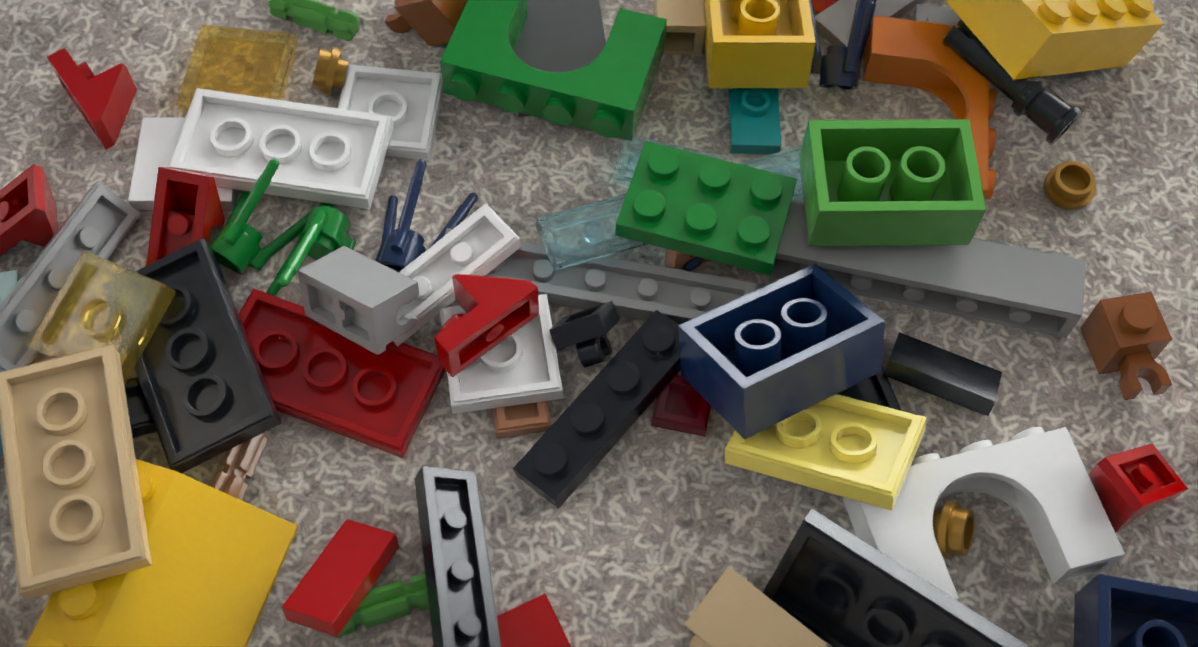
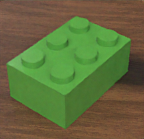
[799,119,986,246]

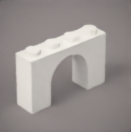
[843,427,1125,600]

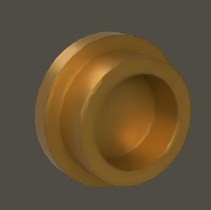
[312,47,349,96]
[1043,161,1096,210]
[932,500,975,559]

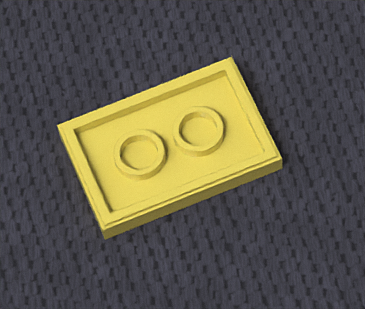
[725,394,926,511]

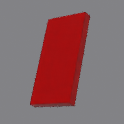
[238,288,446,458]

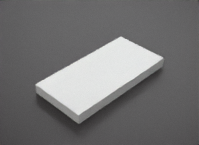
[167,88,394,209]

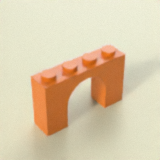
[863,16,997,200]

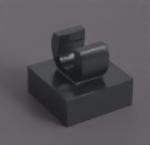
[549,301,620,368]

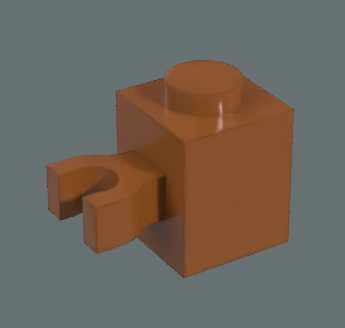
[384,0,468,46]
[1080,291,1172,400]

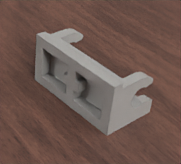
[298,246,419,355]

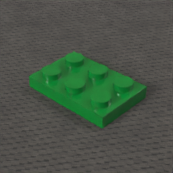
[615,141,798,276]

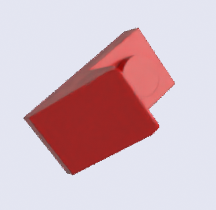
[47,48,137,150]
[0,164,58,256]
[146,167,225,266]
[434,274,539,377]
[1089,443,1188,533]

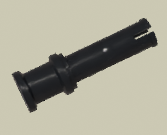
[942,20,1084,145]

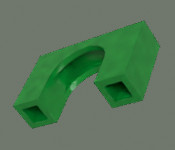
[440,0,667,141]

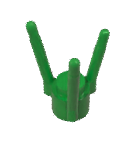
[211,158,334,275]
[266,206,356,296]

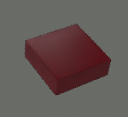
[651,375,711,437]

